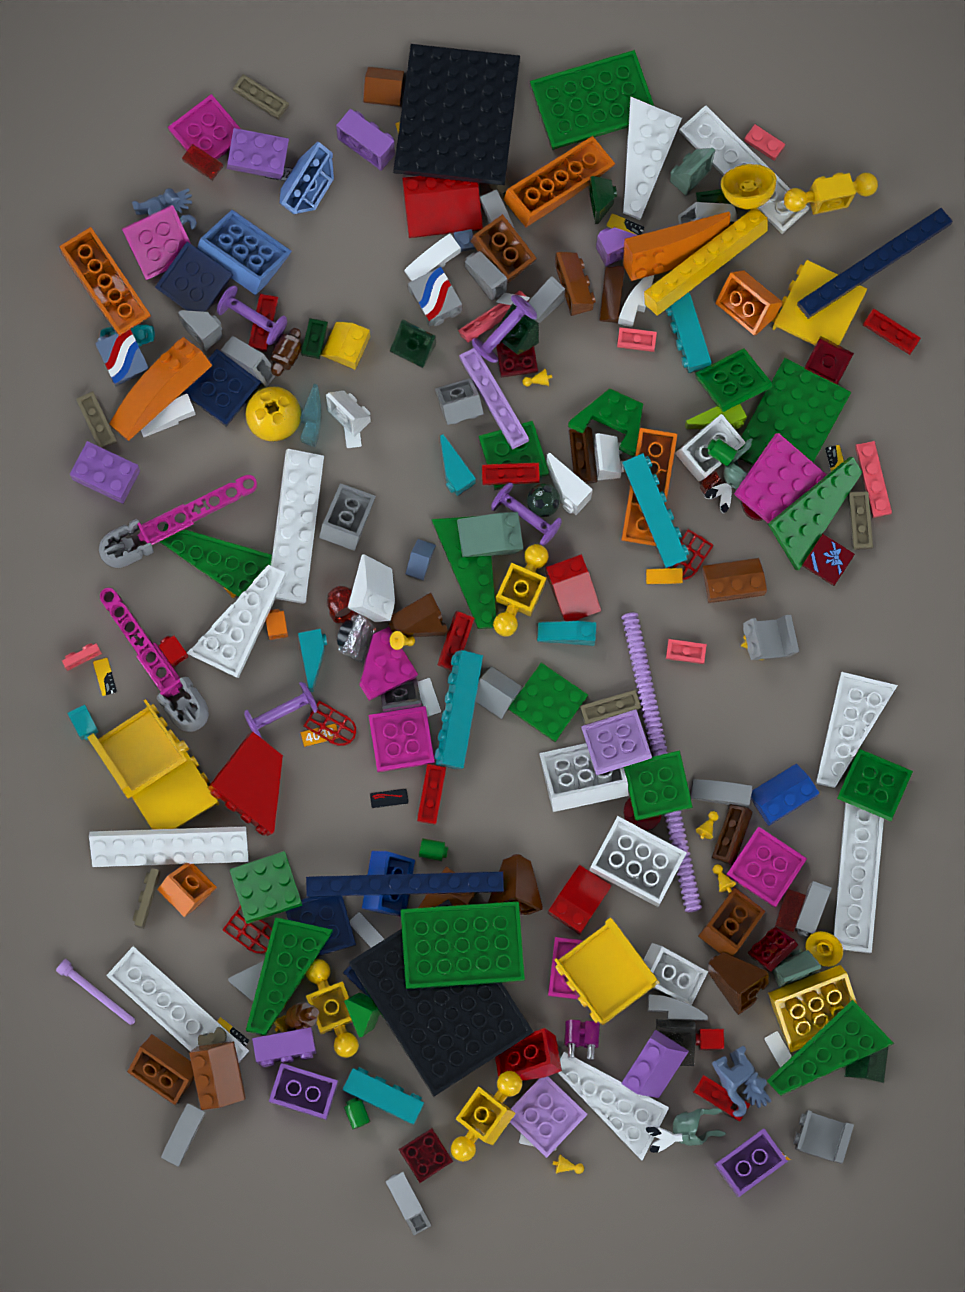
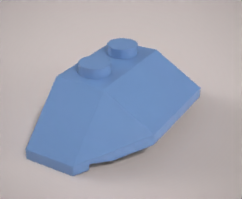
[280,142,334,214]

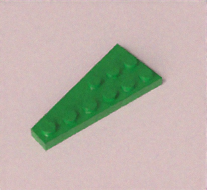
[768,457,862,570]
[431,516,496,629]
[159,524,272,597]
[246,917,333,1036]
[767,1000,894,1096]

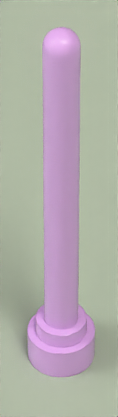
[56,959,135,1025]

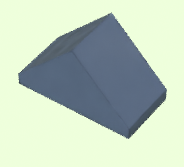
[405,539,436,581]

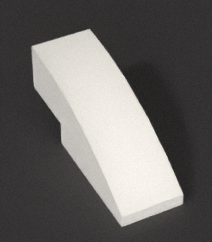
[404,234,461,281]
[618,275,654,328]
[141,394,196,437]

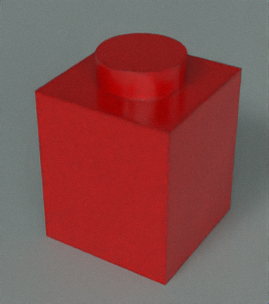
[158,635,188,668]
[695,1029,724,1050]

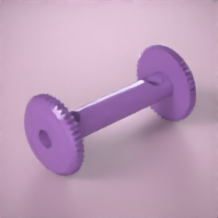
[217,286,287,345]
[472,295,537,363]
[491,483,562,546]
[244,682,318,738]

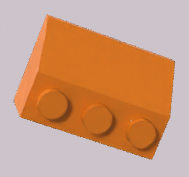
[715,270,783,335]

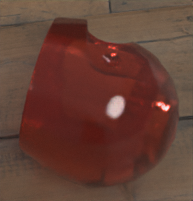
[327,586,358,624]

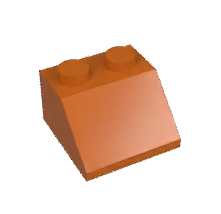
[157,863,217,917]

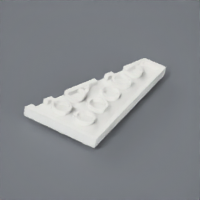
[623,97,682,220]
[187,565,287,678]
[816,672,898,788]
[558,1052,669,1161]

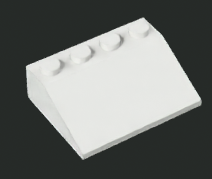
[539,743,629,812]
[589,816,687,907]

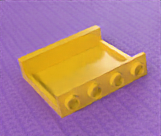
[771,260,867,346]
[87,699,187,799]
[132,737,219,830]
[554,917,660,1025]

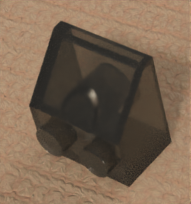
[656,1019,696,1066]

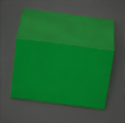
[344,992,380,1038]

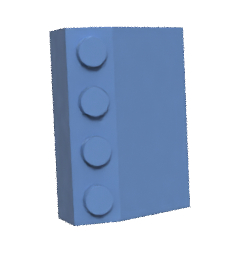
[197,210,292,295]

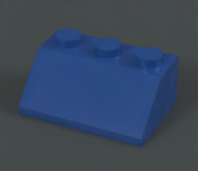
[751,763,819,826]
[362,851,415,916]

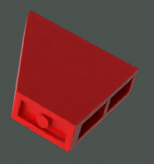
[207,732,283,836]

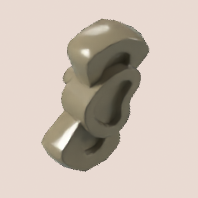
[198,1027,227,1046]

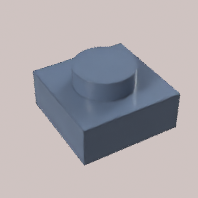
[453,229,475,252]

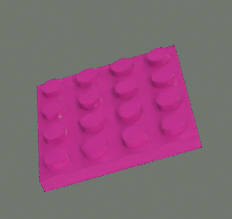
[734,433,827,523]

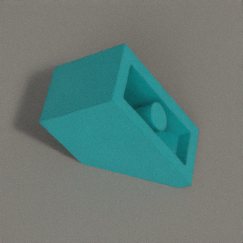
[67,705,99,741]

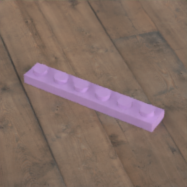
[459,348,529,449]

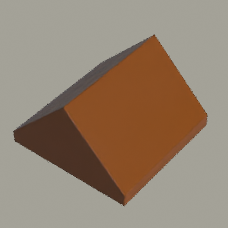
[363,67,404,107]

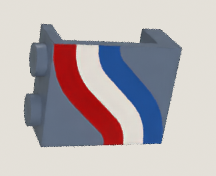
[95,329,149,387]

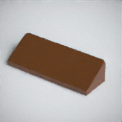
[599,266,624,323]
[569,427,598,484]
[712,804,753,865]

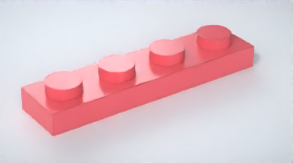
[458,291,529,342]
[855,441,892,518]

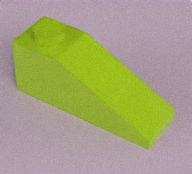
[685,404,747,429]

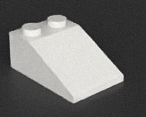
[326,391,371,437]
[675,414,746,482]
[546,453,593,515]
[348,554,395,622]
[644,943,708,1006]

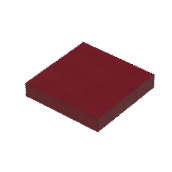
[804,336,854,385]

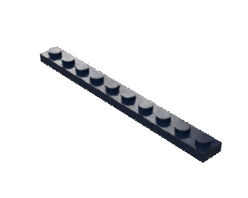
[797,208,953,319]
[306,872,504,897]

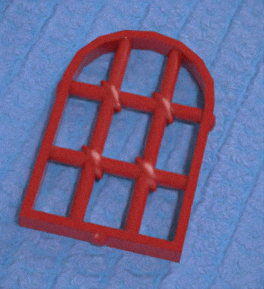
[668,529,714,580]
[303,700,356,746]
[222,905,272,954]

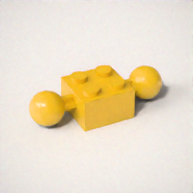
[784,172,878,215]
[493,544,549,637]
[306,959,359,1058]
[451,1071,522,1162]

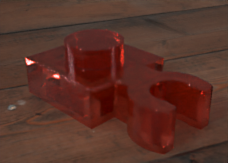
[700,472,721,494]

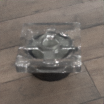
[337,614,376,663]

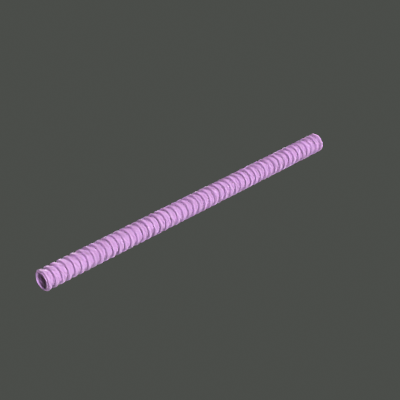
[621,612,702,913]

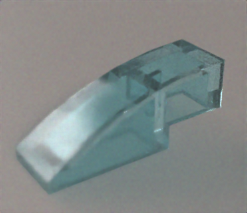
[300,384,322,447]

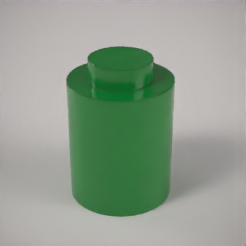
[706,438,737,466]
[419,838,448,861]
[344,1098,371,1130]

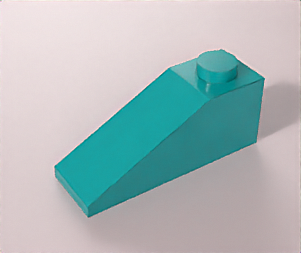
[440,434,476,496]
[537,621,597,646]
[298,629,328,692]

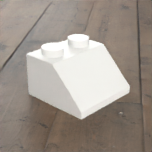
[594,433,624,480]

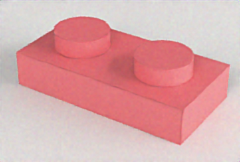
[744,124,785,161]
[617,327,657,352]
[666,639,707,664]
[62,643,102,671]

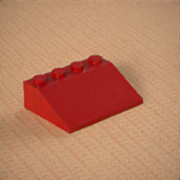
[402,176,483,238]

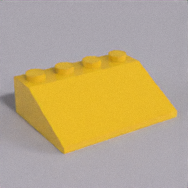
[768,965,857,1052]

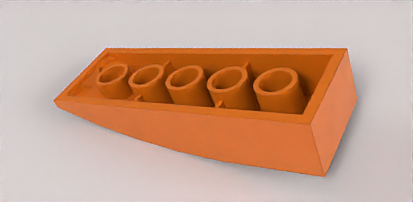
[503,137,615,227]
[623,212,731,281]
[59,227,151,336]
[109,337,212,441]
[621,428,678,546]

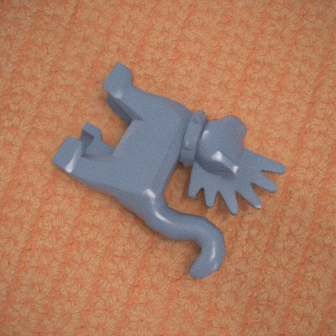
[132,188,197,230]
[712,1046,772,1117]

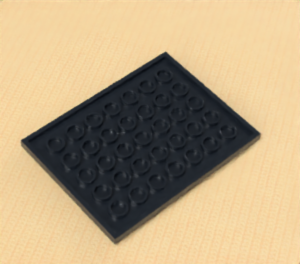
[393,44,520,185]
[348,899,534,1097]

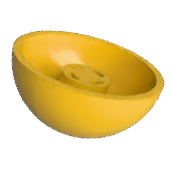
[721,164,776,209]
[246,386,302,441]

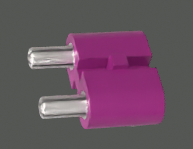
[564,1020,600,1060]

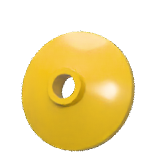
[805,931,843,967]

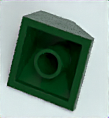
[589,176,617,224]

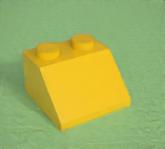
[321,322,371,370]

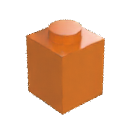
[266,609,288,640]

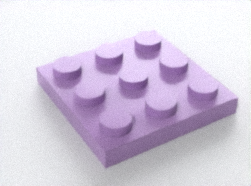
[581,709,652,775]
[510,1076,588,1158]

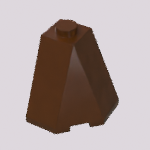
[388,593,448,637]
[487,854,543,915]
[708,952,769,1015]

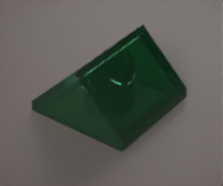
[496,303,539,355]
[390,320,436,368]
[844,1047,888,1083]

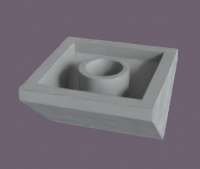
[475,666,523,719]

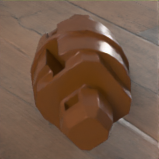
[271,328,301,376]
[284,1002,319,1030]

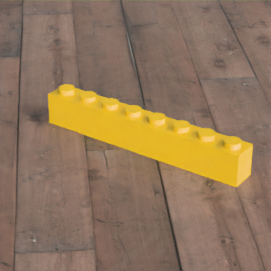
[644,208,768,316]

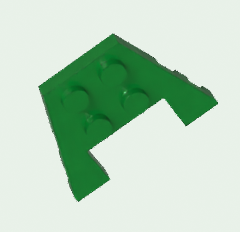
[568,388,643,457]

